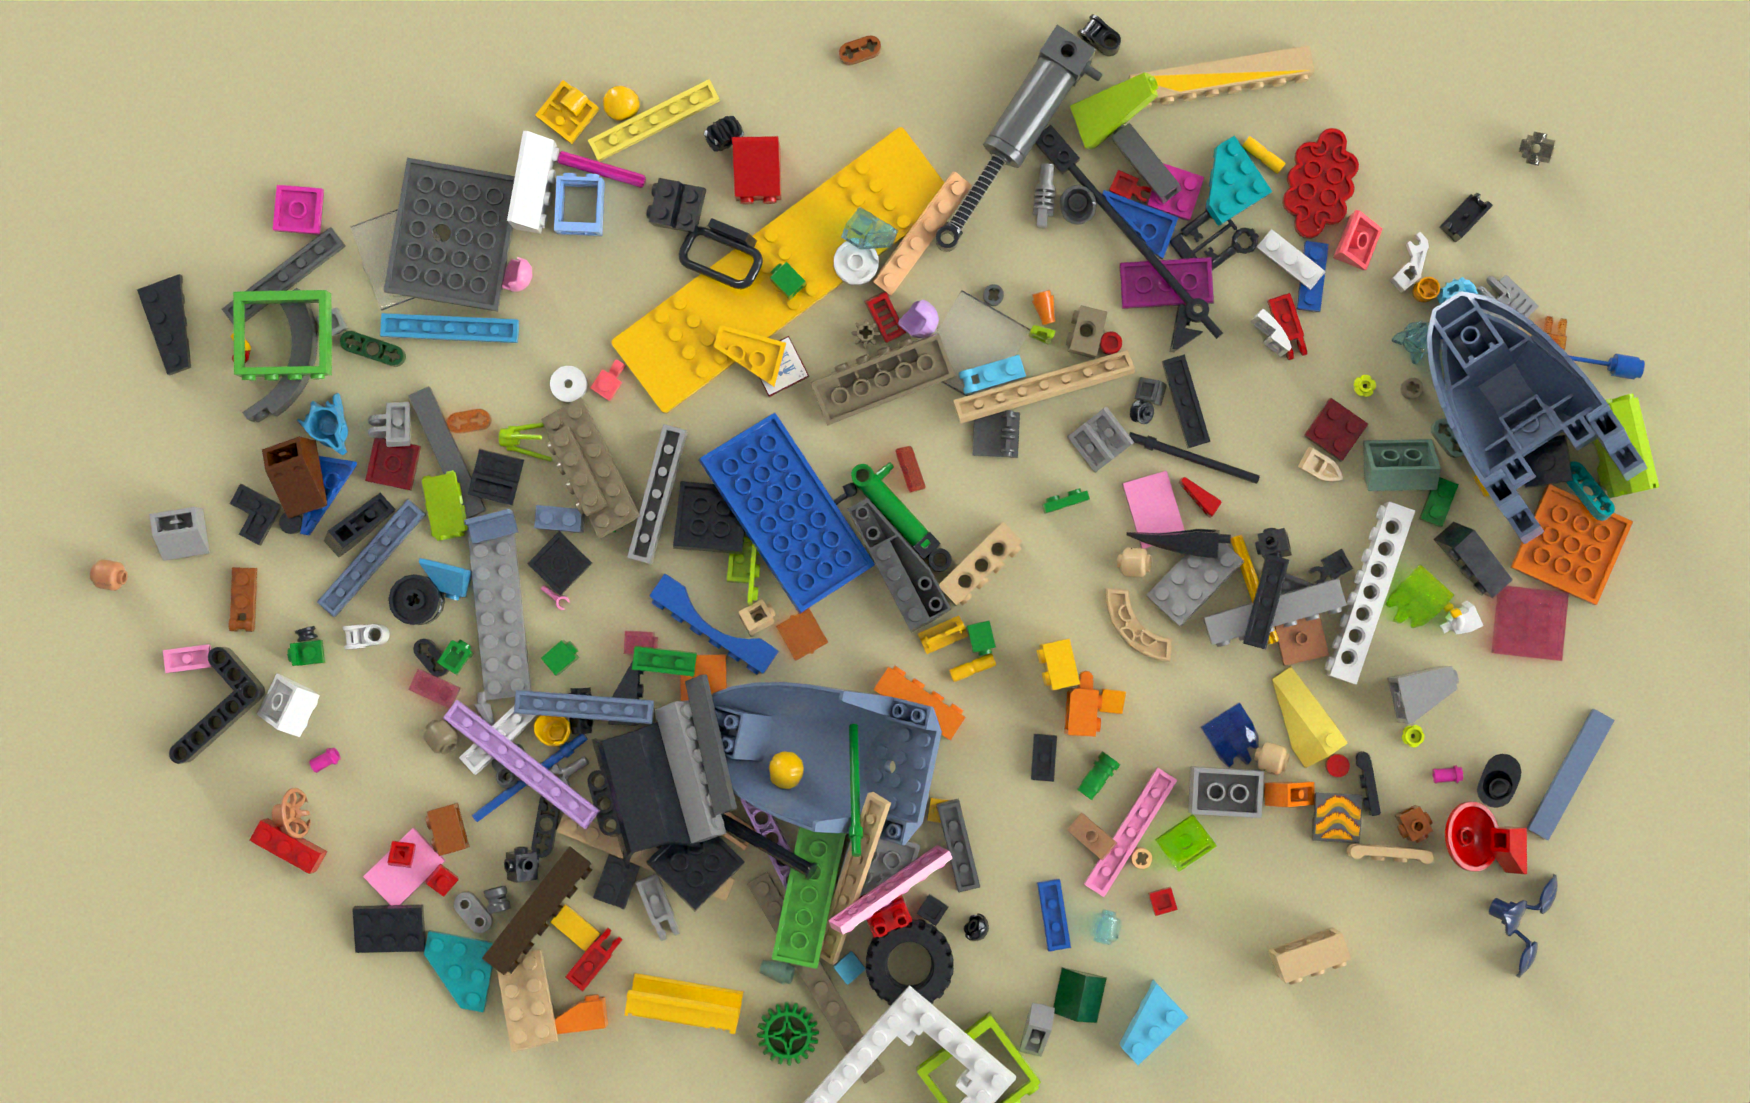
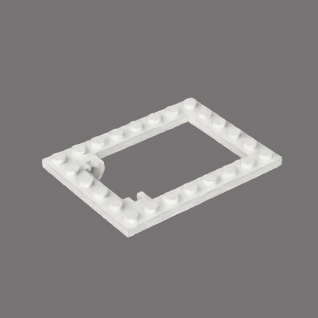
[803,985,1016,1103]

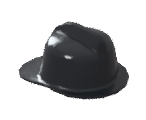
[1477,753,1522,808]

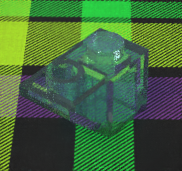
[841,207,898,249]

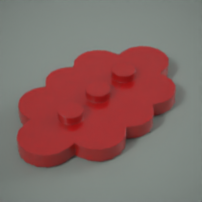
[1282,128,1359,239]

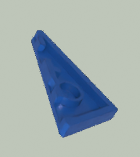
[1102,190,1178,260]
[300,456,357,535]

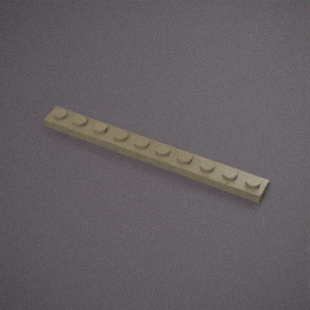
[747,872,884,1084]

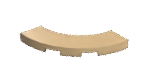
[1106,588,1172,662]

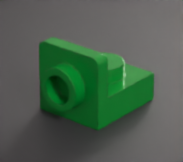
[437,639,474,675]
[287,640,325,666]

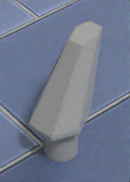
[473,692,495,726]

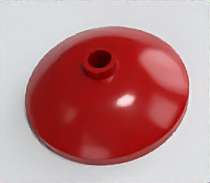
[1445,802,1498,871]

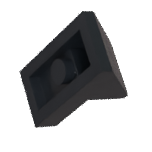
[1169,304,1203,353]

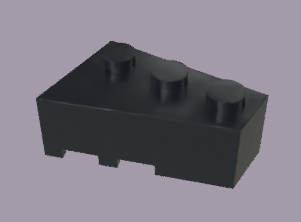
[1433,521,1513,598]

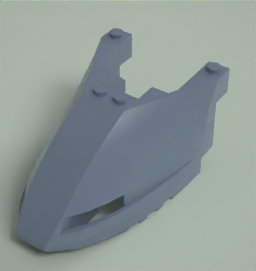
[1427,291,1647,544]

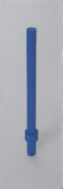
[472,734,588,822]

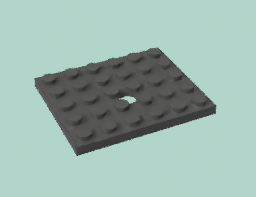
[384,157,515,312]

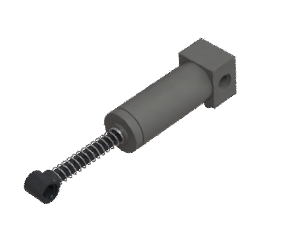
[936,24,1102,252]

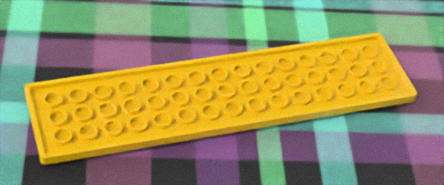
[611,127,945,413]

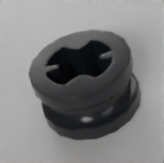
[295,626,318,642]

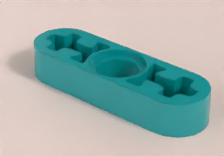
[1566,461,1615,521]

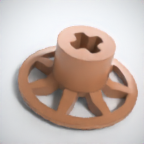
[272,788,311,838]

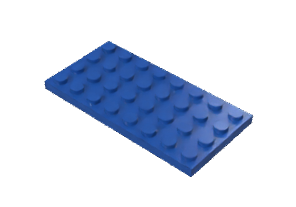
[699,413,875,614]

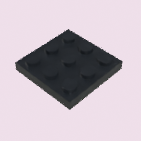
[673,481,745,554]
[646,836,745,912]

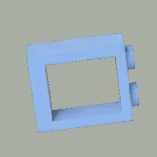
[554,173,605,236]

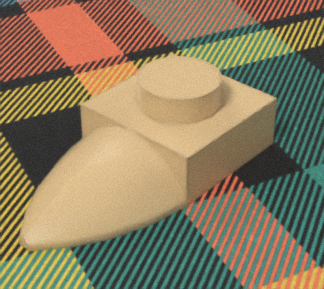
[1298,447,1343,482]

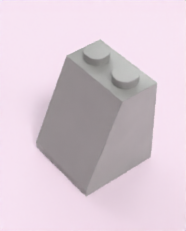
[1387,666,1459,724]

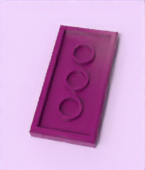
[1120,257,1214,309]

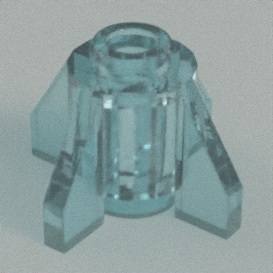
[1392,321,1430,364]

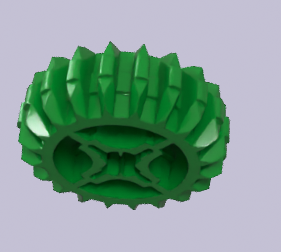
[757,1002,819,1066]

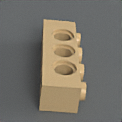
[939,522,1022,606]

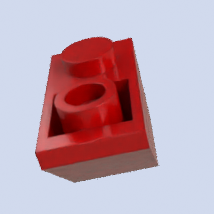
[1490,826,1527,874]

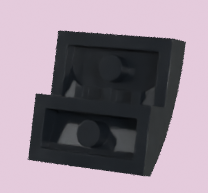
[468,449,524,506]

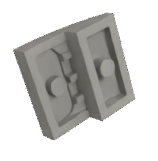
[1067,407,1134,472]

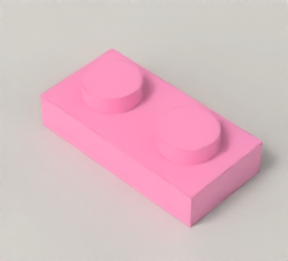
[163,644,212,673]

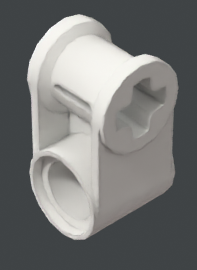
[343,624,390,650]

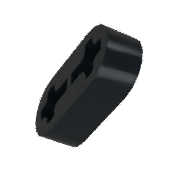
[413,639,449,677]

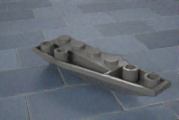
[847,498,951,632]

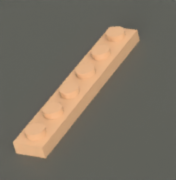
[872,171,972,296]

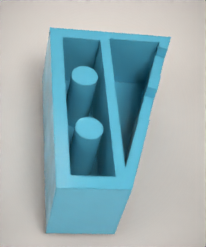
[1119,979,1189,1065]

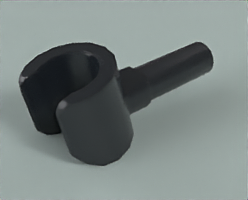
[834,483,857,505]

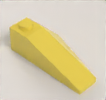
[1272,666,1348,768]

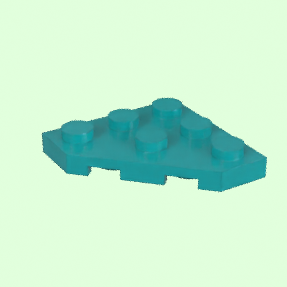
[1206,135,1273,227]
[424,930,494,1012]

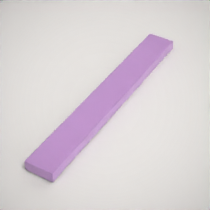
[443,700,600,829]

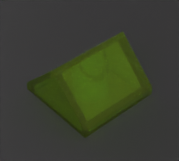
[1155,814,1217,872]

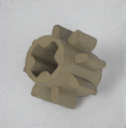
[851,319,880,349]

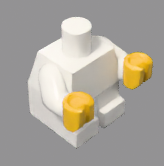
[1440,601,1483,635]

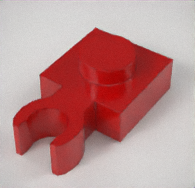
[1109,170,1151,203]

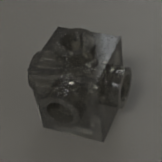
[1519,131,1556,166]

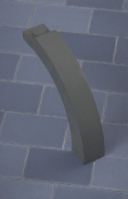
[242,288,318,422]

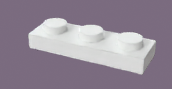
[1257,229,1325,290]

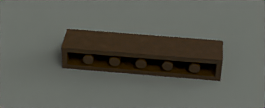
[482,846,593,975]

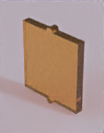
[776,608,828,661]

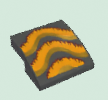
[1312,792,1362,843]

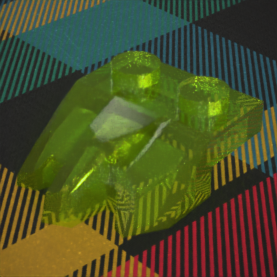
[1385,564,1455,628]

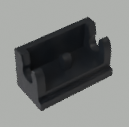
[1439,193,1493,243]

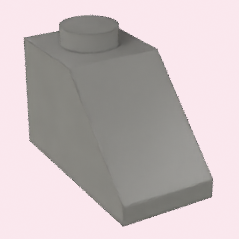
[1019,1002,1055,1057]

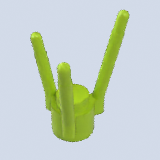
[499,423,553,462]

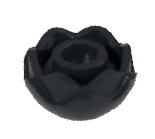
[964,913,989,941]

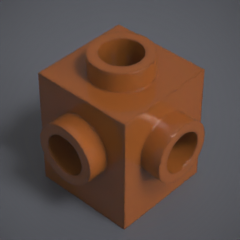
[1395,805,1433,843]

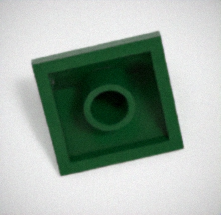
[1053,967,1107,1023]

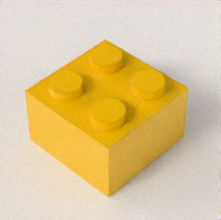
[1036,639,1080,690]

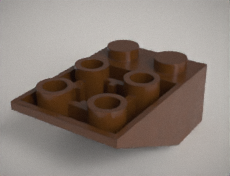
[262,436,327,518]

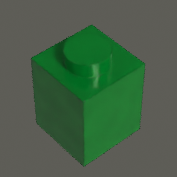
[770,261,806,300]
[966,620,996,656]
[541,640,580,676]

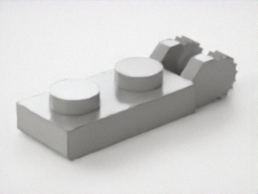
[635,873,680,941]

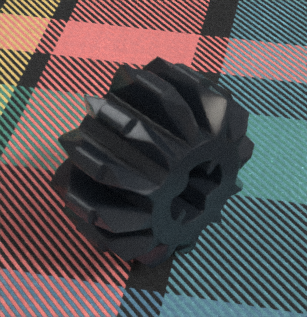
[704,116,744,152]

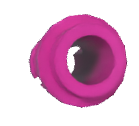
[309,748,341,773]
[1432,765,1463,784]

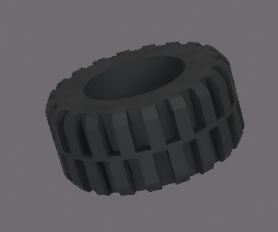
[866,919,954,1006]

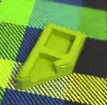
[1029,325,1056,344]

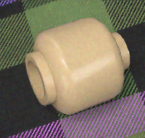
[1117,547,1152,578]
[1254,742,1290,775]

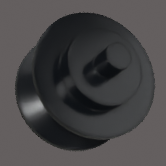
[1130,400,1154,425]

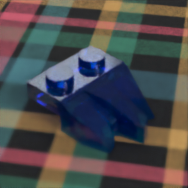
[1200,702,1259,768]

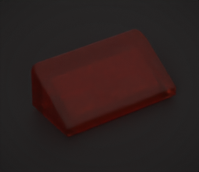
[895,446,926,494]

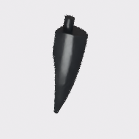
[1126,529,1231,559]

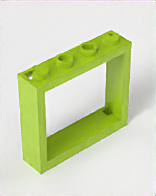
[916,1012,1041,1103]

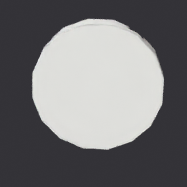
[834,239,879,285]

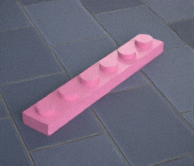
[1084,767,1177,897]
[828,845,952,934]

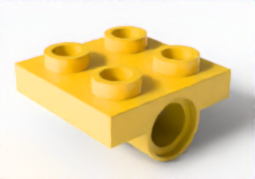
[535,80,600,145]

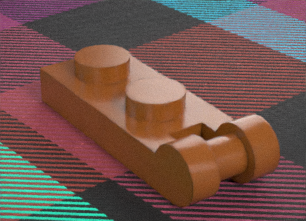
[229,567,257,632]

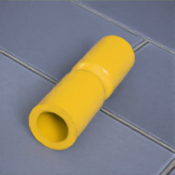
[1242,136,1286,174]
[949,653,996,682]

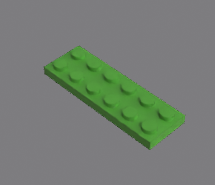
[772,826,846,969]

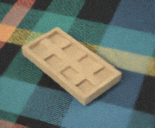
[497,949,558,1053]

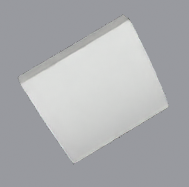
[1250,309,1292,357]

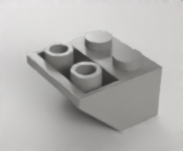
[149,507,210,561]

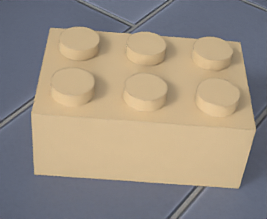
[1268,927,1352,984]

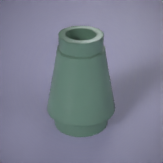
[759,960,795,985]

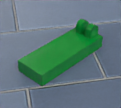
[632,646,697,676]

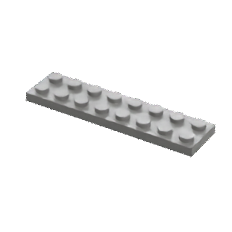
[467,517,532,700]

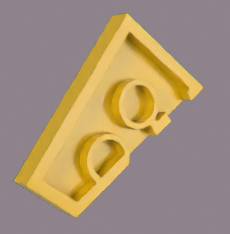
[714,325,786,387]

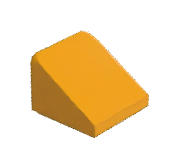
[1099,689,1126,714]

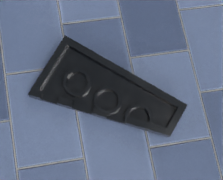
[137,274,191,375]

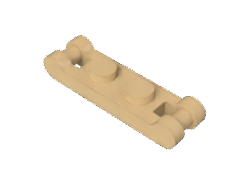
[1346,843,1434,864]

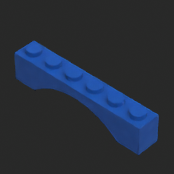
[649,574,779,675]

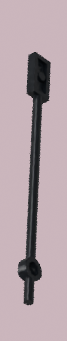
[1035,125,1223,339]

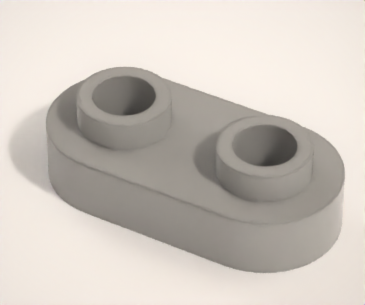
[454,892,493,933]

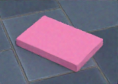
[1122,471,1184,548]
[363,828,446,905]

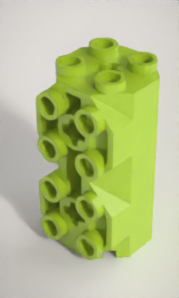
[1592,393,1659,498]

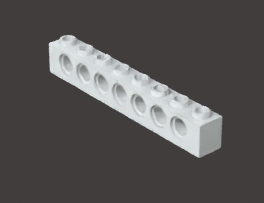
[1325,502,1415,685]

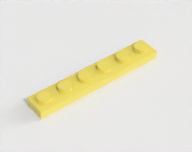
[588,79,720,162]

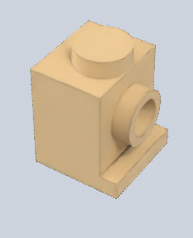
[738,599,776,637]

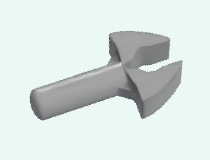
[550,757,589,786]

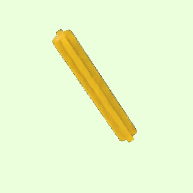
[1231,535,1279,644]

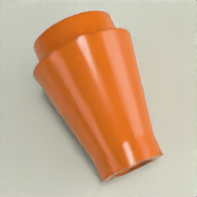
[1032,290,1056,325]

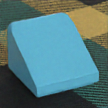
[833,951,866,985]

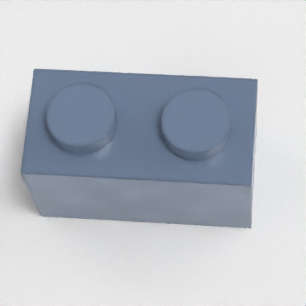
[534,505,585,533]

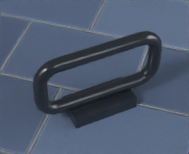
[679,218,763,290]

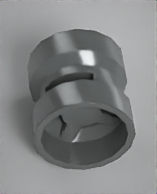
[483,885,511,914]

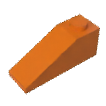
[554,994,608,1034]

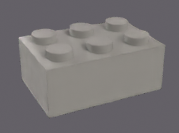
[1188,766,1264,818]

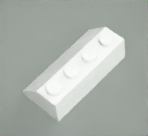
[507,131,559,234]

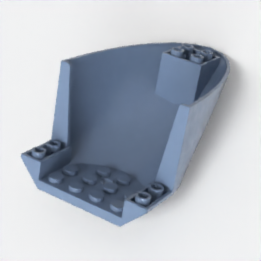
[711,682,942,845]

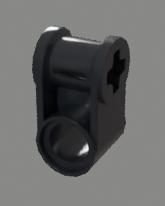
[1077,14,1121,56]

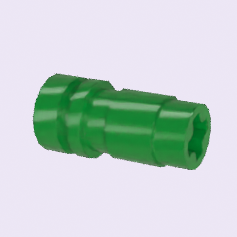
[1077,751,1121,800]

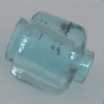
[1089,909,1122,945]

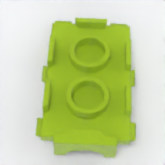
[421,470,468,541]

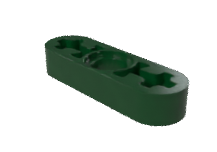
[340,331,406,367]

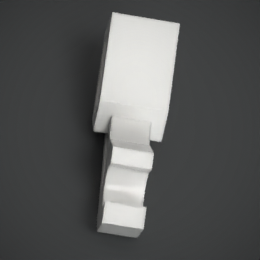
[1390,232,1429,293]

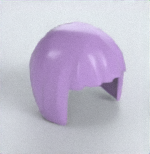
[898,300,939,338]

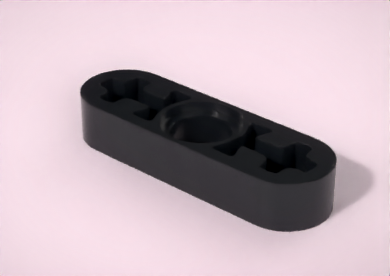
[531,795,560,858]

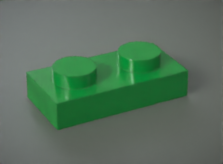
[1419,477,1459,527]
[1042,488,1090,514]

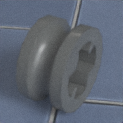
[983,284,1004,306]

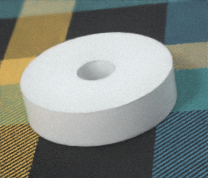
[550,366,588,403]

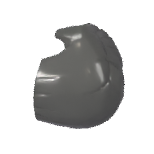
[1060,185,1096,225]

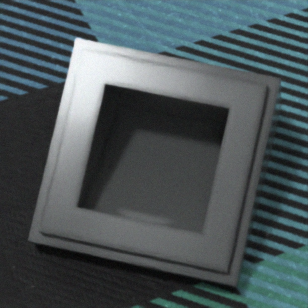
[1134,377,1167,406]

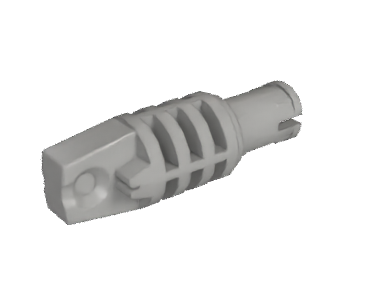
[1033,163,1056,228]

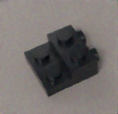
[646,178,706,234]

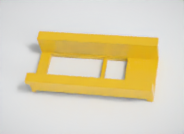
[624,973,744,1034]

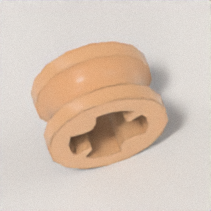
[1131,847,1152,869]

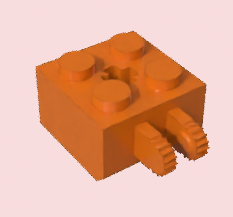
[1064,670,1102,737]

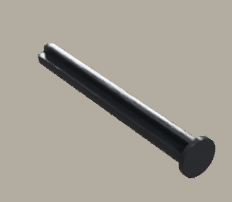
[721,814,817,880]

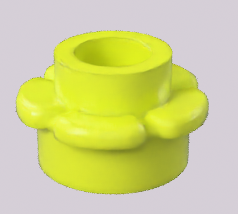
[1354,375,1376,397]
[1402,725,1425,748]

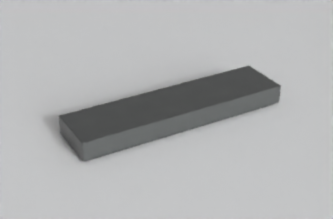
[936,798,980,893]

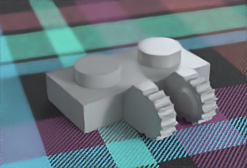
[368,402,410,447]

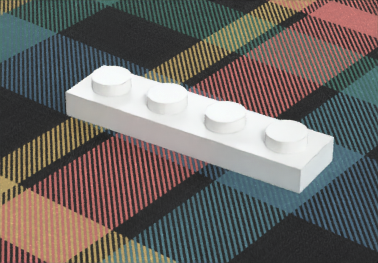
[459,705,539,775]

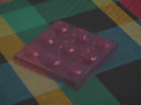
[1491,586,1569,661]

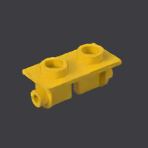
[918,615,968,654]

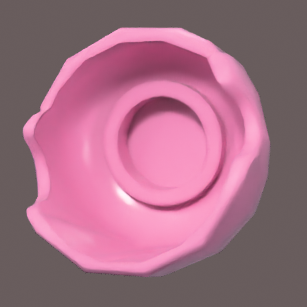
[502,257,532,292]

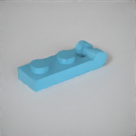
[958,354,1026,395]

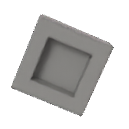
[316,307,348,337]

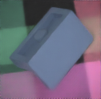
[464,509,519,544]

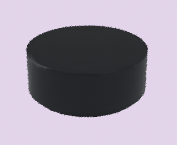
[279,513,303,534]

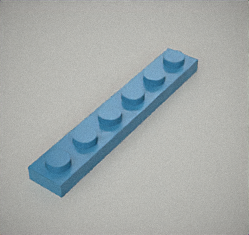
[380,313,519,343]

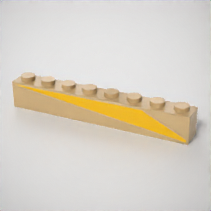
[1128,45,1315,108]

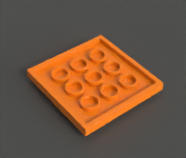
[1510,485,1633,605]

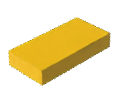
[550,904,601,952]

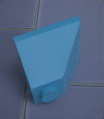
[419,558,472,600]

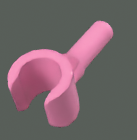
[541,585,570,610]

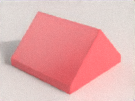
[1333,210,1383,270]

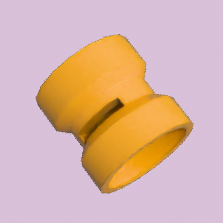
[1412,277,1440,303]

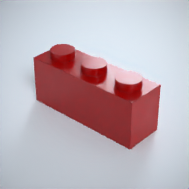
[249,818,328,874]

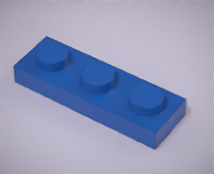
[1296,241,1329,312]

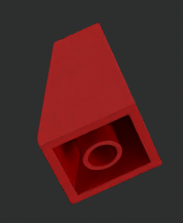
[732,136,781,205]

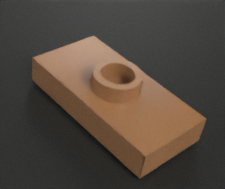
[1067,812,1117,860]

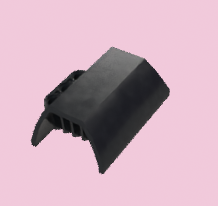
[587,721,701,868]

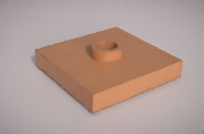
[1275,614,1329,666]

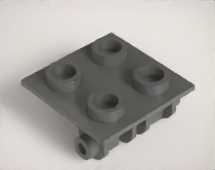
[972,410,1020,458]

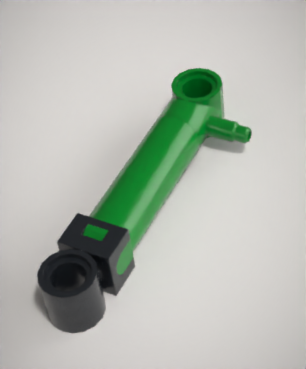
[851,462,952,572]

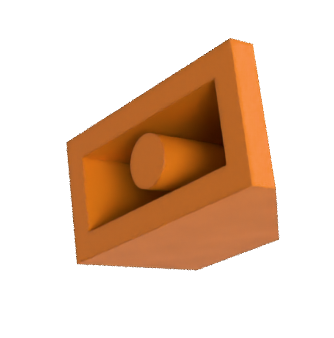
[1264,782,1315,807]

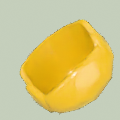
[603,86,640,121]
[534,715,571,747]
[769,751,804,789]

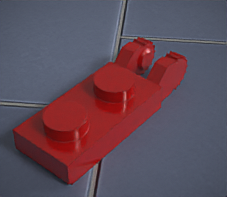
[1267,293,1308,360]
[565,928,623,992]

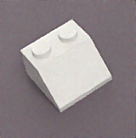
[257,673,320,737]

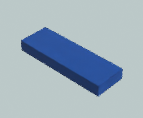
[1037,879,1071,952]

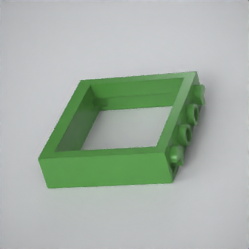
[233,290,332,381]

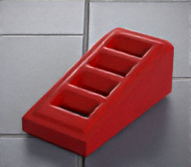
[864,291,906,343]
[1179,477,1222,518]

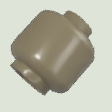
[423,720,458,754]

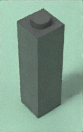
[1112,122,1181,204]

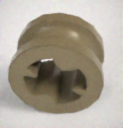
[1400,378,1424,399]

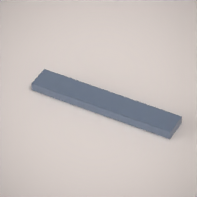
[317,499,426,617]
[514,690,654,724]
[1527,709,1615,841]

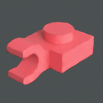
[590,359,626,401]

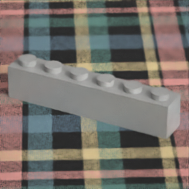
[627,424,688,564]
[1203,578,1347,647]
[655,700,726,843]

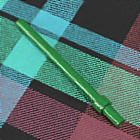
[849,724,863,857]

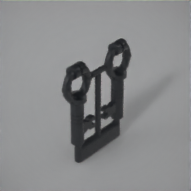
[1170,207,1259,271]

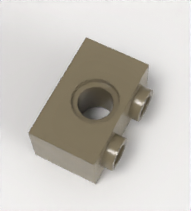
[1066,305,1108,359]

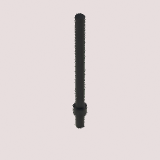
[1129,432,1260,484]

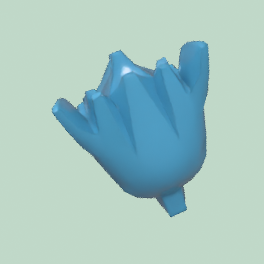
[297,393,348,455]

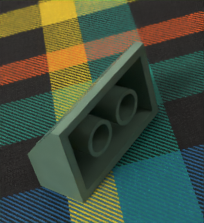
[1363,439,1441,491]

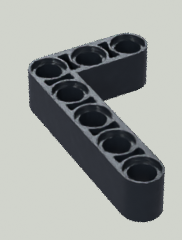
[169,647,265,764]

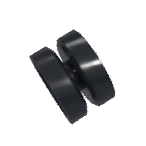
[388,574,445,625]

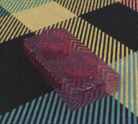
[408,669,461,709]

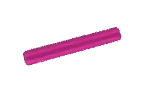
[558,151,646,188]

